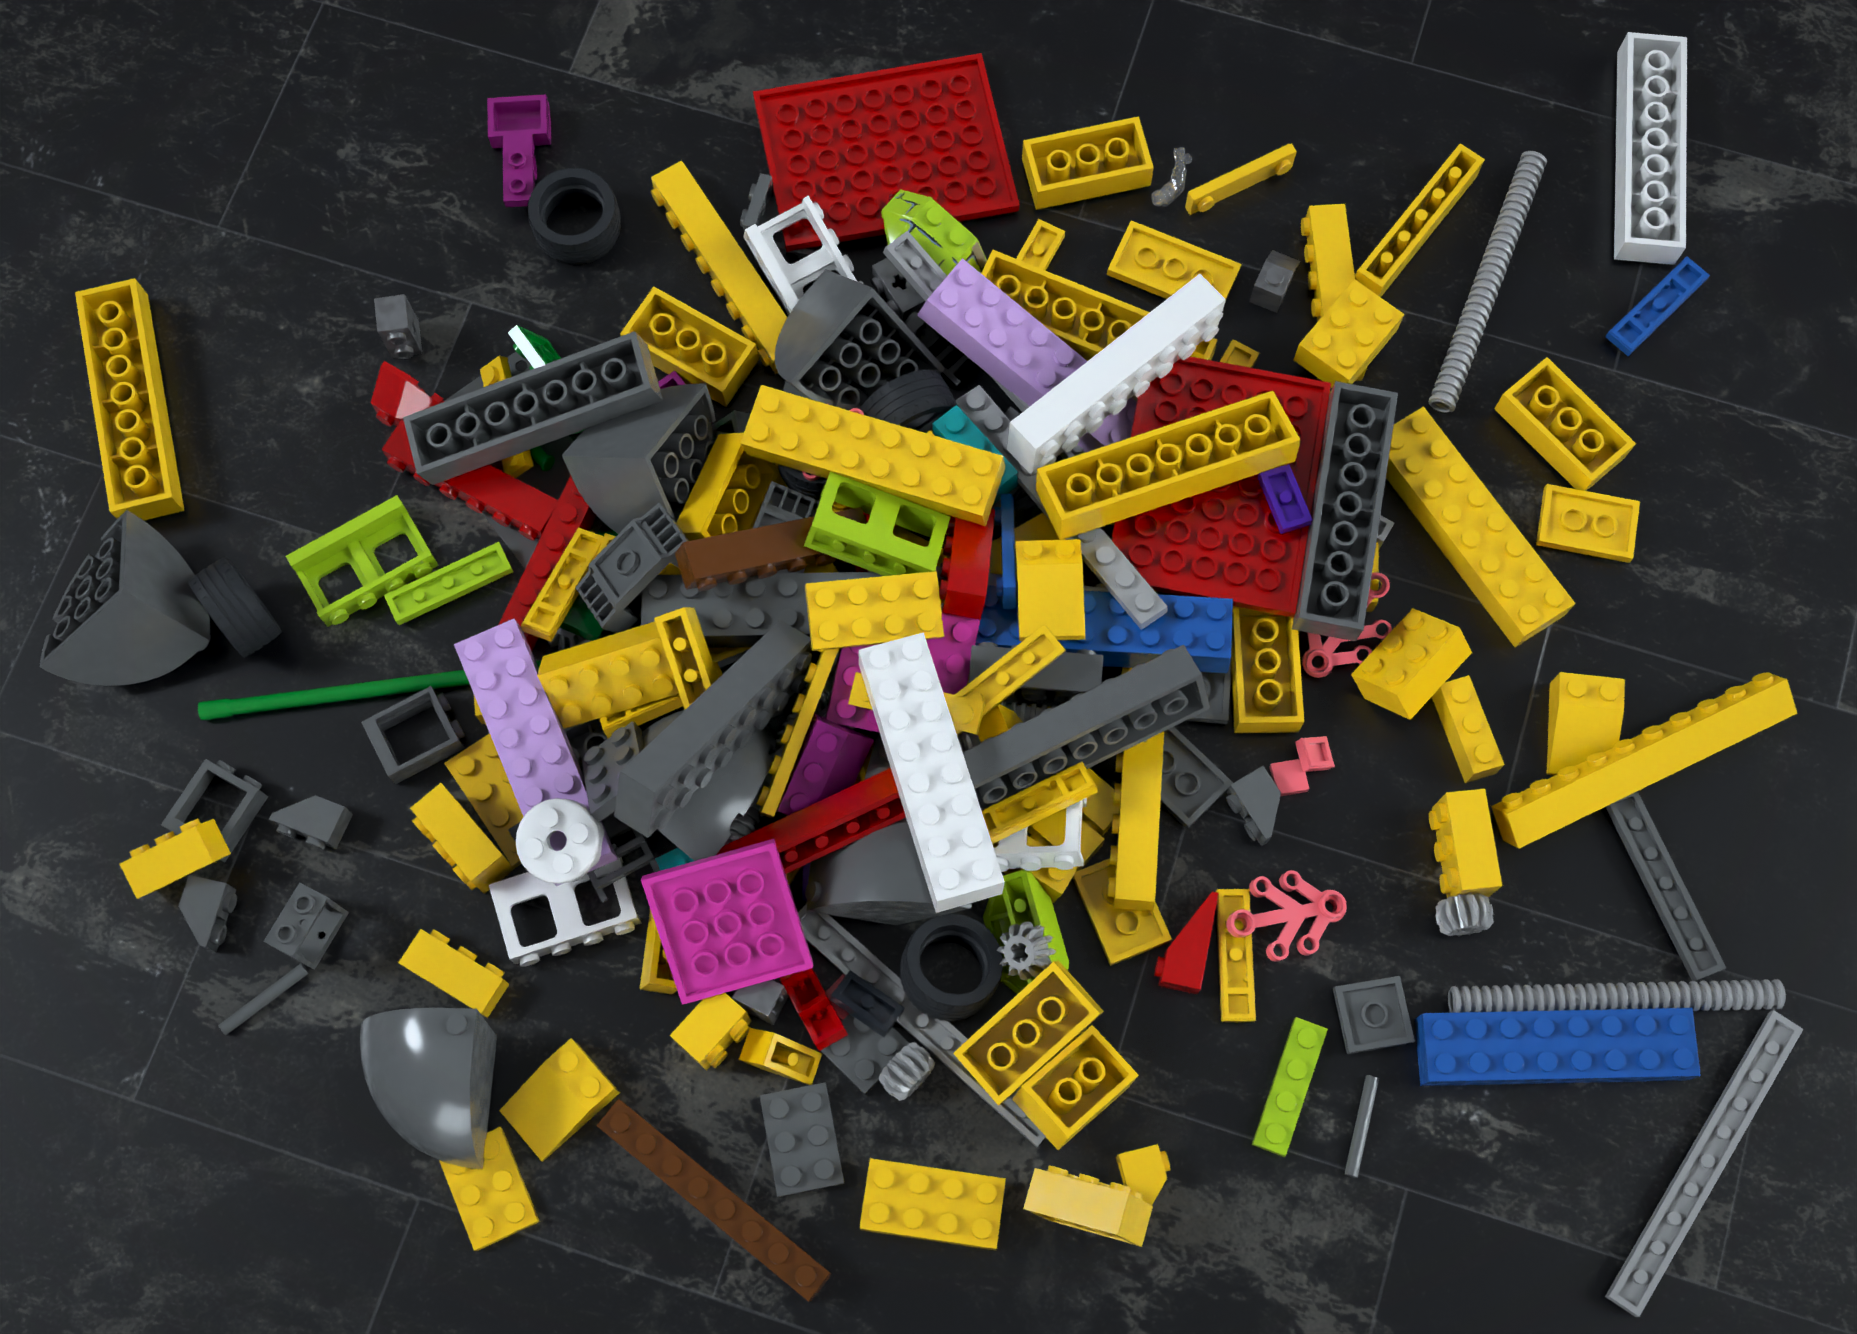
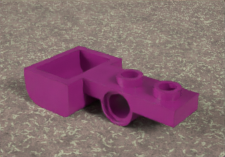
[487,94,551,208]

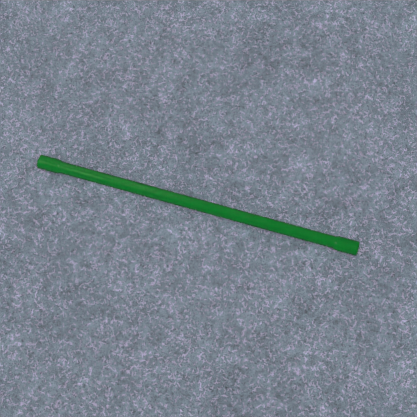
[198,660,542,721]

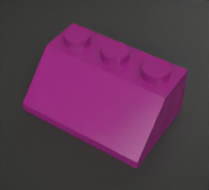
[777,713,874,816]

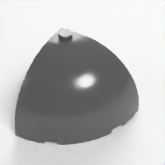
[775,269,945,410]
[562,384,716,534]
[40,510,211,686]
[642,710,776,861]
[805,818,971,925]
[360,1008,497,1170]

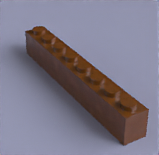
[597,1099,832,1302]

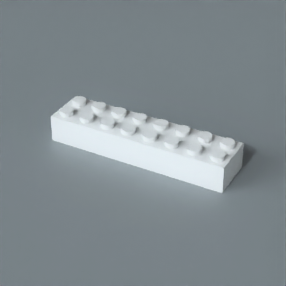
[1614,32,1687,265]
[1007,274,1226,476]
[859,632,1005,913]

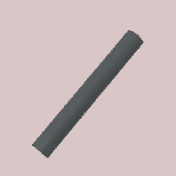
[218,963,309,1035]
[1344,1075,1379,1178]

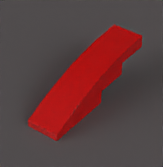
[779,968,848,1051]

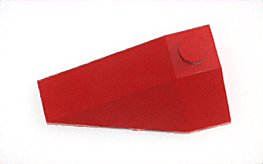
[371,361,445,427]

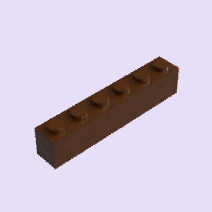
[675,507,867,591]

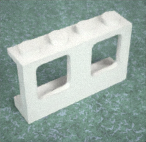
[743,196,863,316]
[994,798,1087,872]
[489,844,641,967]

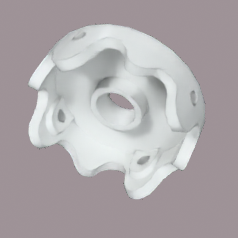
[516,798,604,883]

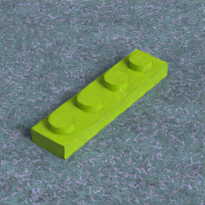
[384,542,514,625]
[1252,1017,1328,1157]

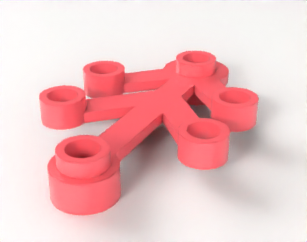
[1302,572,1392,678]
[1226,870,1347,962]

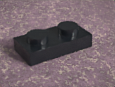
[830,970,905,1038]

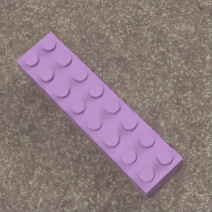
[917,258,1137,453]
[454,618,618,886]

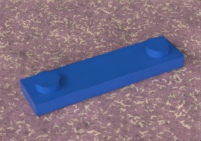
[1605,256,1710,356]
[994,494,1016,609]

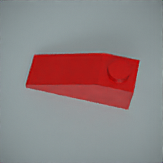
[1154,892,1219,994]

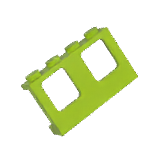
[804,471,950,576]
[286,495,439,627]

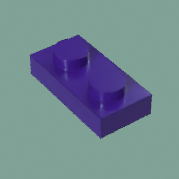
[1258,464,1313,534]

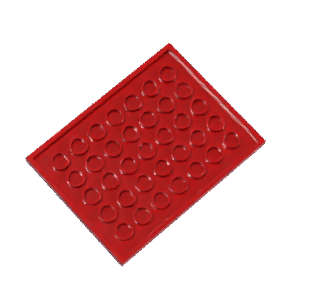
[753,53,1020,252]
[1111,356,1331,617]

